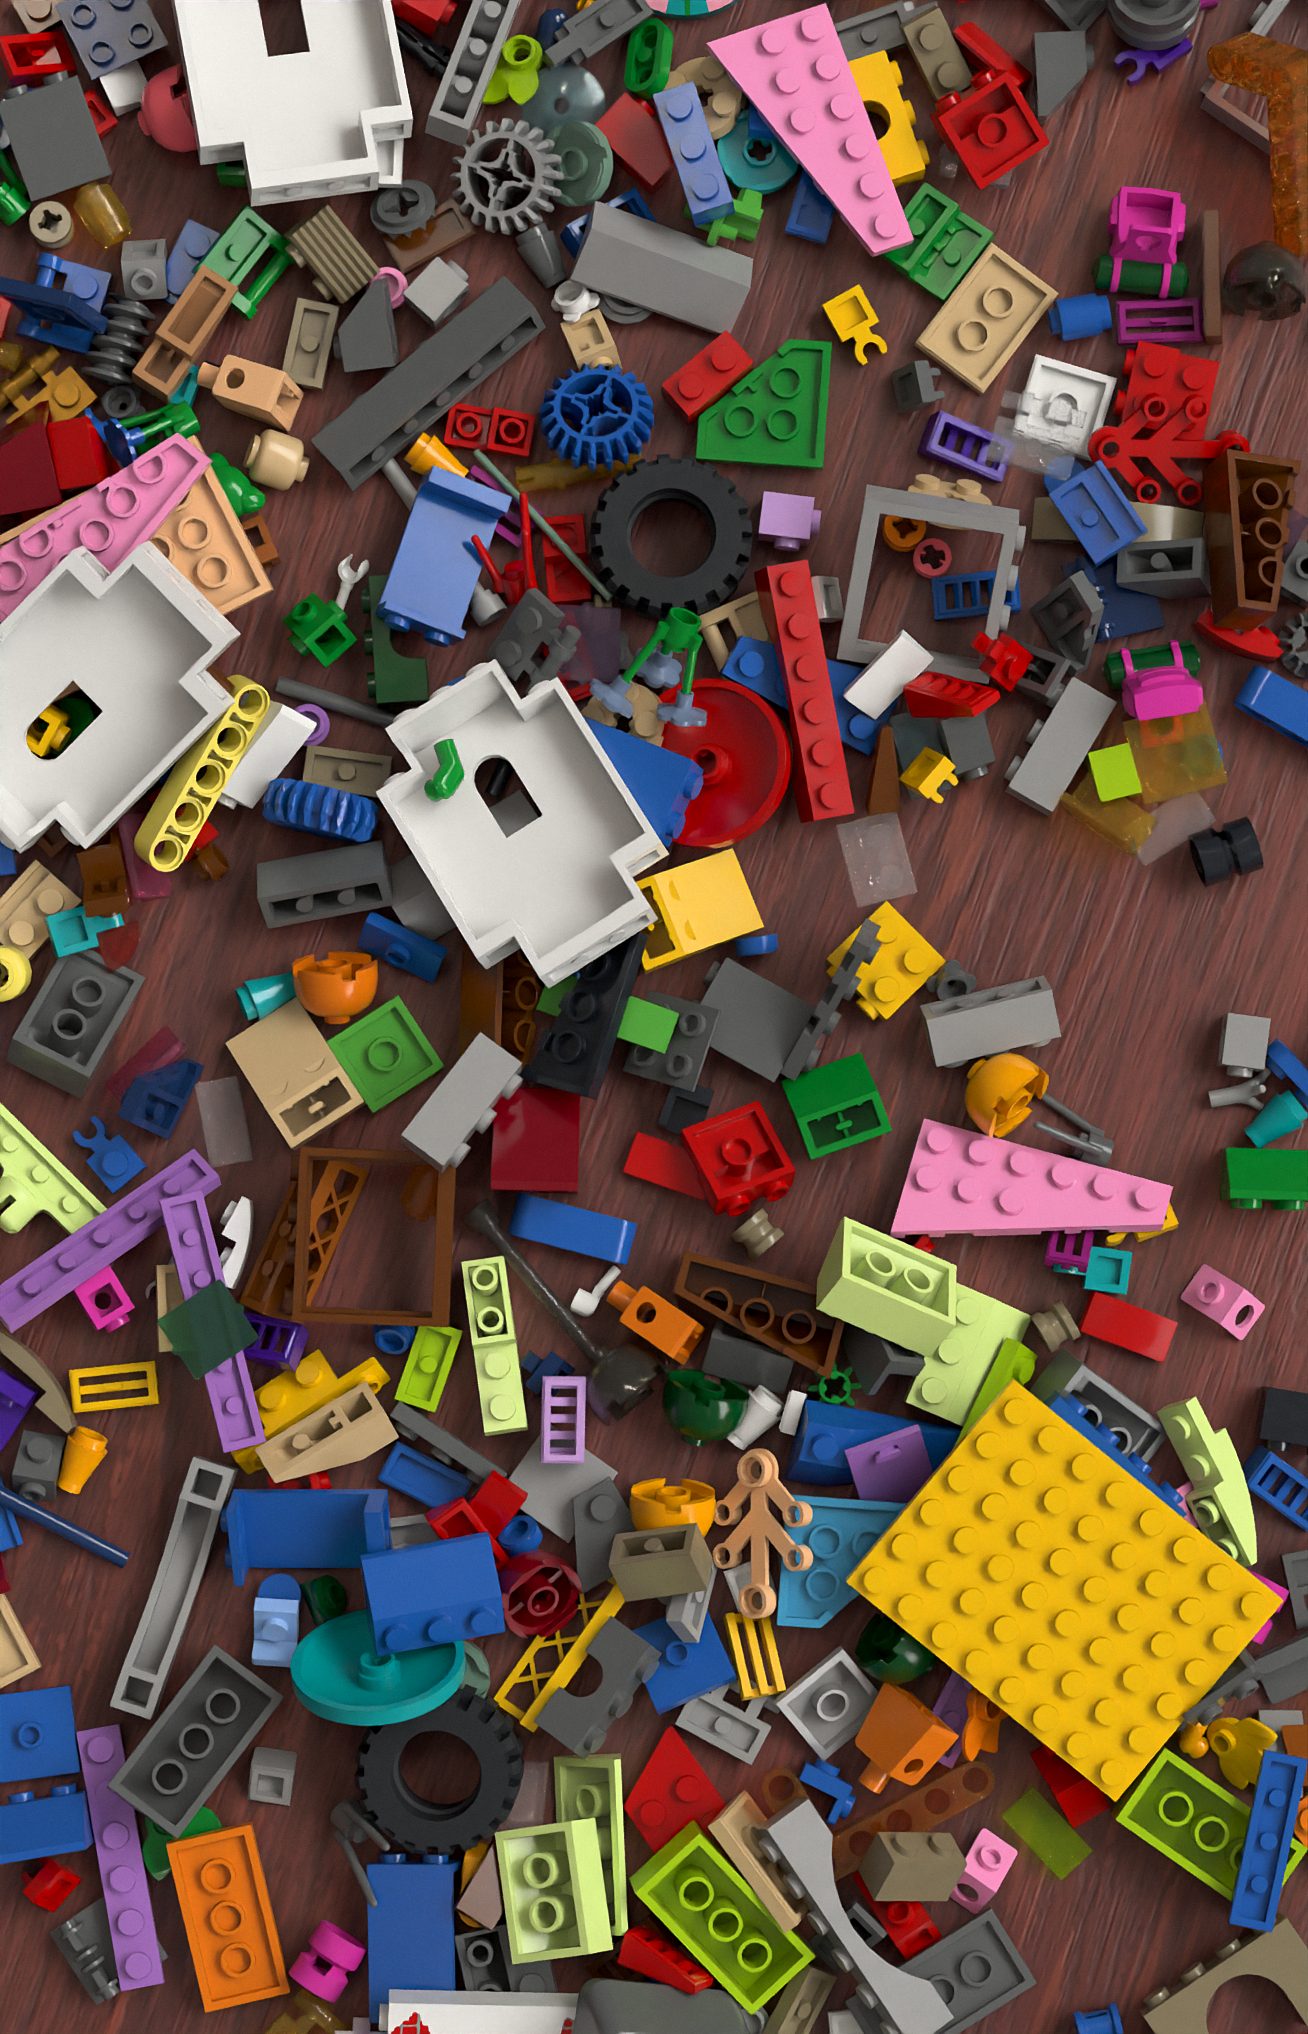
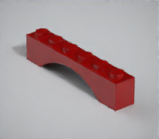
[754,560,855,824]

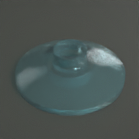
[521,63,606,141]

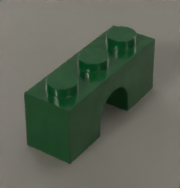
[362,575,429,709]

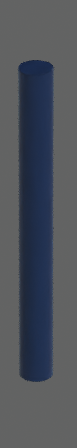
[0,1485,130,1568]

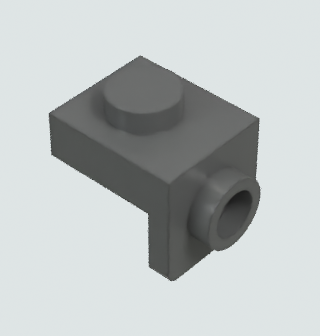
[12,1430,66,1503]

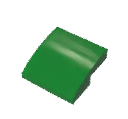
[880,182,995,305]

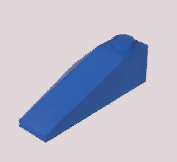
[785,1399,962,1487]

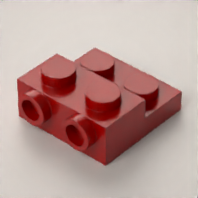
[929,67,1050,190]
[1113,340,1220,440]
[680,1100,796,1217]

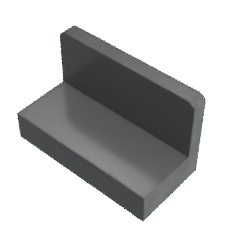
[702,1316,795,1394]
[840,1321,926,1395]
[1252,1631,1308,1704]

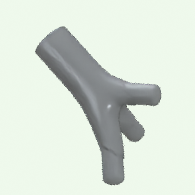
[1208,1068,1271,1111]

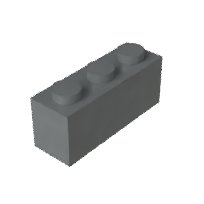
[257,840,393,929]

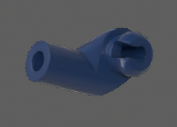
[535,8,572,74]

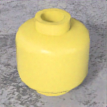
[0,945,32,1002]

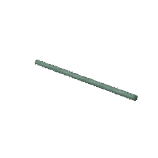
[473,449,614,601]

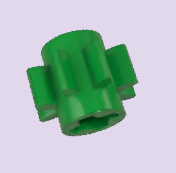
[807,1361,861,1406]

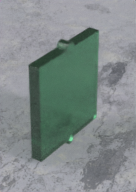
[156,1279,259,1380]

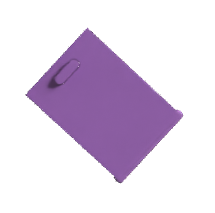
[844,1424,933,1503]

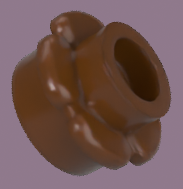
[192,842,230,882]

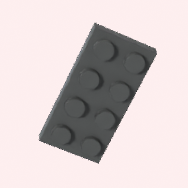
[844,1907,1037,2034]

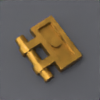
[0,344,100,424]

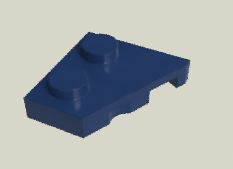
[117,1058,204,1140]

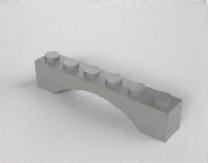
[110,1455,239,1720]
[756,1798,954,2034]

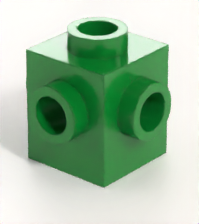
[282,592,358,668]

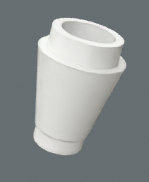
[727,1385,785,1450]

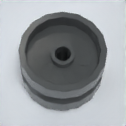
[1107,0,1201,50]

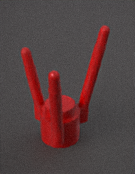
[471,492,538,604]

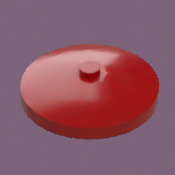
[658,678,791,849]

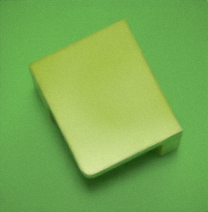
[1084,742,1142,802]

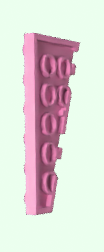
[705,3,914,257]
[0,433,213,623]
[890,1118,1173,1238]

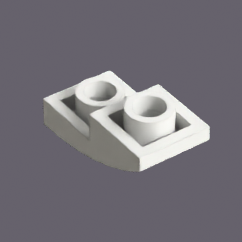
[219,1196,254,1289]

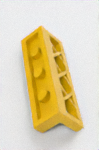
[493,1576,625,1733]

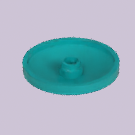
[290,1609,466,1726]

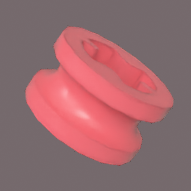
[913,538,952,579]

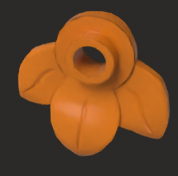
[962,1687,1010,1762]

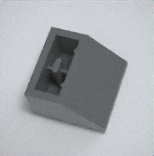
[454,1918,559,1993]

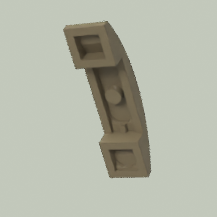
[1031,497,1204,545]
[0,1329,78,1433]

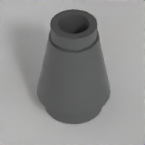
[515,222,568,289]

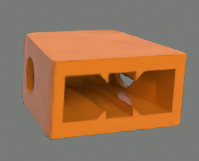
[606,1280,708,1365]
[855,1683,959,1794]

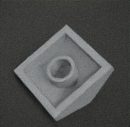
[773,1646,879,1760]

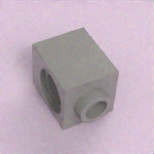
[403,256,470,330]
[1216,1013,1271,1078]

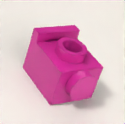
[71,1265,135,1333]

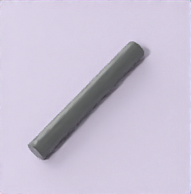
[275,676,399,728]

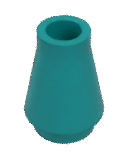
[234,971,296,1021]
[1244,1089,1308,1149]

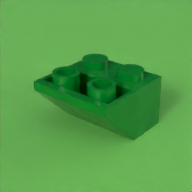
[780,1052,892,1162]
[1219,1148,1308,1211]

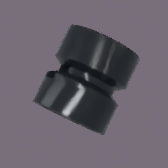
[1188,816,1264,887]

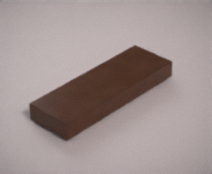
[1201,209,1223,345]

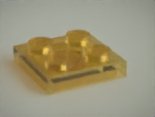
[1122,700,1228,806]

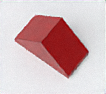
[0,31,77,88]
[47,416,120,490]
[1029,1746,1110,1829]

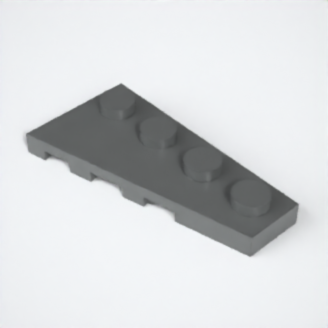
[780,918,882,1081]

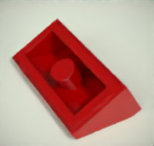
[952,21,1032,90]
[424,1496,510,1573]

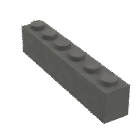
[310,276,546,491]

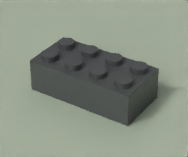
[107,1645,284,1840]

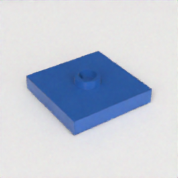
[633,1610,738,1715]
[0,1685,82,1783]

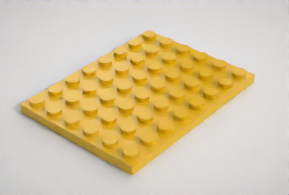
[845,1377,1283,1802]

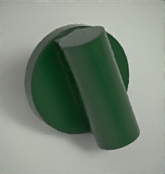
[300,1575,346,1625]

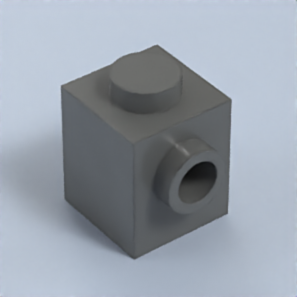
[1279,539,1308,610]

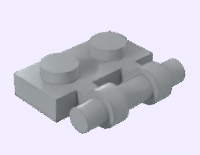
[675,1665,780,1765]

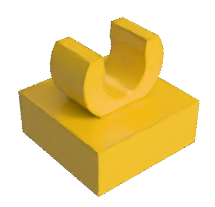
[899,747,958,803]

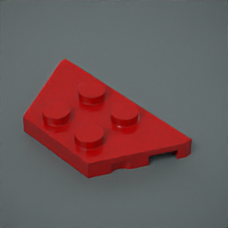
[623,1724,731,1859]

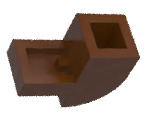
[76,827,134,918]

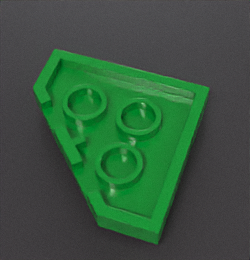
[696,339,832,471]

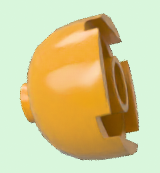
[965,1053,1049,1139]
[629,1478,716,1537]

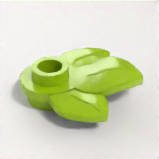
[482,35,543,105]

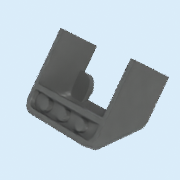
[573,1978,750,2034]

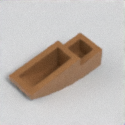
[132,264,238,404]

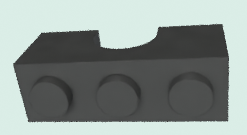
[534,1616,662,1760]

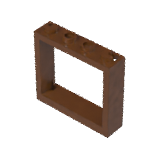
[284,1146,456,1327]

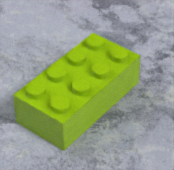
[1110,1746,1308,1901]
[629,1820,816,2016]

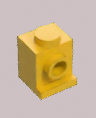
[26,704,72,757]

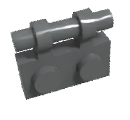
[486,588,581,696]

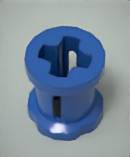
[1073,2002,1123,2034]

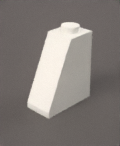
[204,693,317,810]

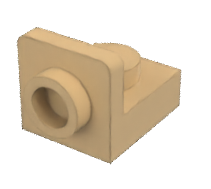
[560,308,622,372]

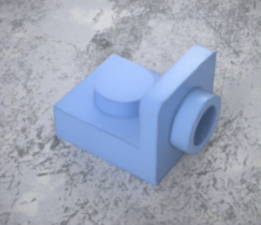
[252,1597,299,1667]

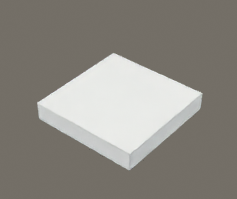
[1011,354,1117,461]

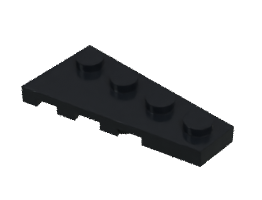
[519,932,649,1101]

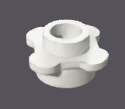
[551,280,600,323]

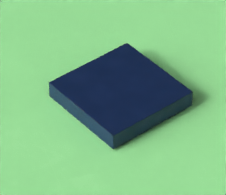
[0,276,109,334]

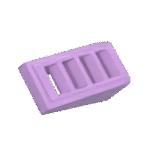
[540,1376,586,1464]

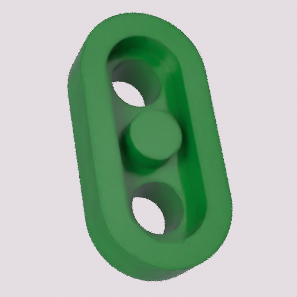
[624,18,674,100]

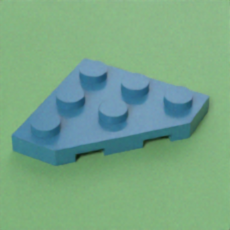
[776,1494,908,1628]

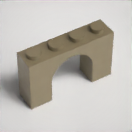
[1139,1913,1308,2034]

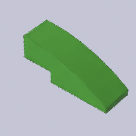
[536,975,679,1054]

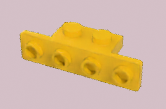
[231,1349,390,1474]

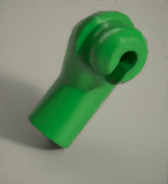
[424,739,464,802]

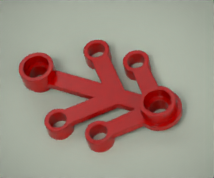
[1087,393,1250,505]

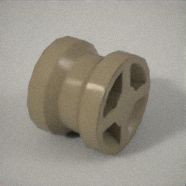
[29,201,75,250]
[730,1208,784,1262]
[1029,1299,1081,1353]

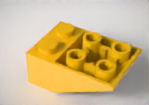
[636,848,764,974]

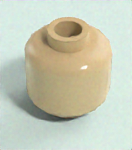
[243,429,310,491]

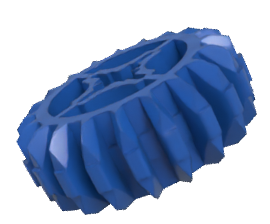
[539,363,654,473]
[262,778,378,844]

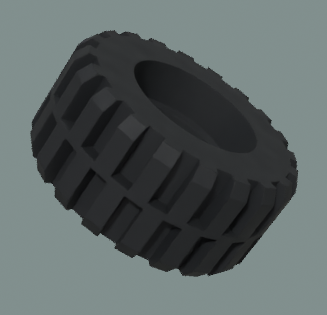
[590,454,753,621]
[354,1684,525,1856]

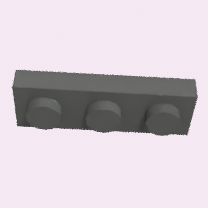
[390,1401,508,1486]

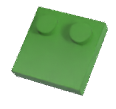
[326,994,445,1113]

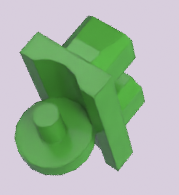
[683,188,764,247]

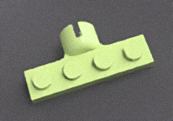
[0,1103,107,1235]

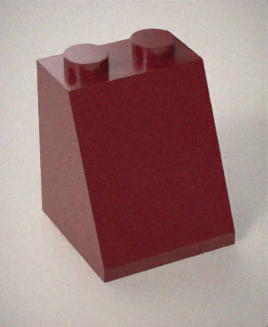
[0,400,65,515]
[491,1080,581,1194]

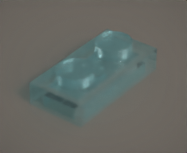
[888,712,952,801]

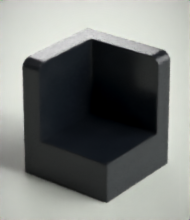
[657,1085,715,1135]

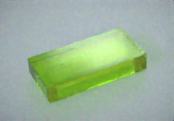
[1001,1786,1093,1880]

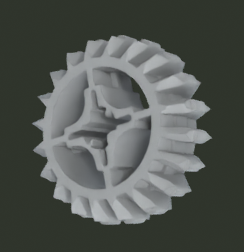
[450,118,564,235]

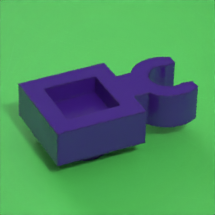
[1114,37,1193,87]

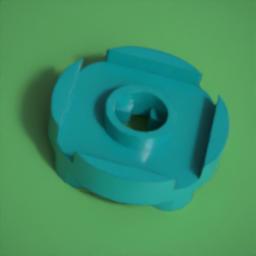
[717,109,799,194]

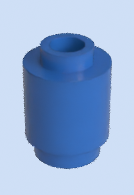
[1047,293,1112,342]

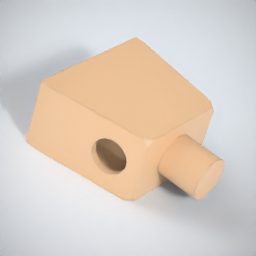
[197,355,304,432]

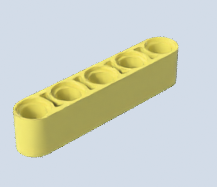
[134,675,270,872]

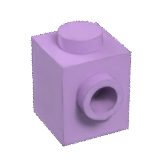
[758,491,821,551]

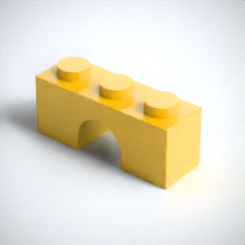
[848,50,930,188]

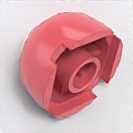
[137,63,197,153]

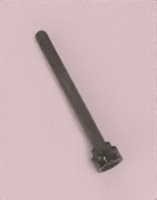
[461,1199,608,1369]

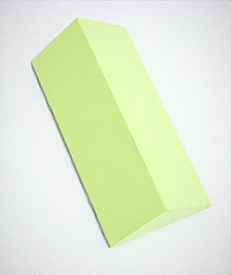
[554,1753,628,1936]

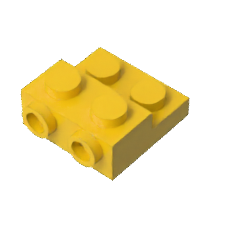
[825,901,946,1022]

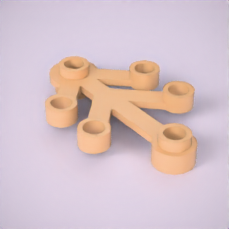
[713,1448,813,1619]

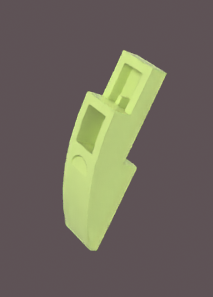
[461,1256,528,1436]
[1157,1396,1257,1567]

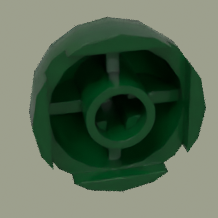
[662,1368,750,1446]
[855,1613,937,1685]

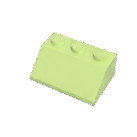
[816,1216,957,1358]
[903,1283,1030,1427]
[495,1818,613,1964]

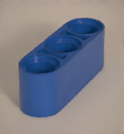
[1233,665,1308,749]
[507,1192,638,1266]

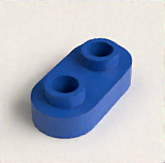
[1265,1038,1308,1108]

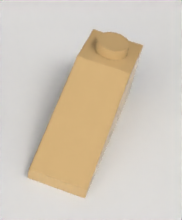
[254,1381,399,1483]

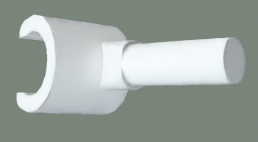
[335,554,369,610]
[570,1265,621,1317]

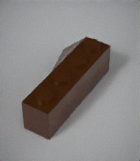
[1202,449,1302,631]
[459,937,544,1076]
[673,1250,845,1380]

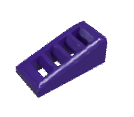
[917,410,1016,483]
[233,1311,309,1373]

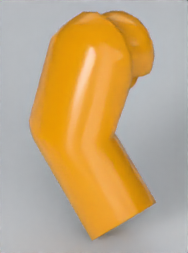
[1178,1722,1209,1759]

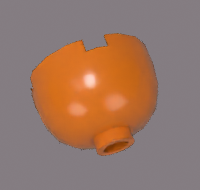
[292,951,378,1024]

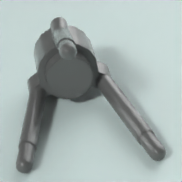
[1033,1092,1114,1168]
[330,1797,415,1907]

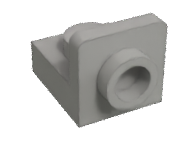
[121,239,168,300]

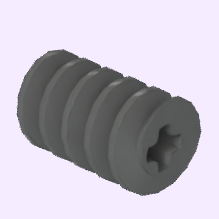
[79,292,157,388]

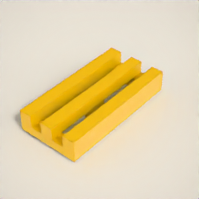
[69,1361,160,1413]
[723,1612,786,1701]

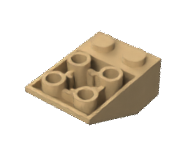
[225,997,367,1150]

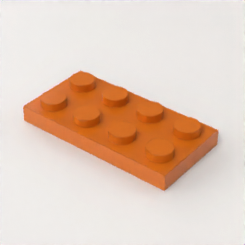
[166,1821,291,2013]

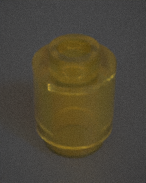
[73,181,133,248]

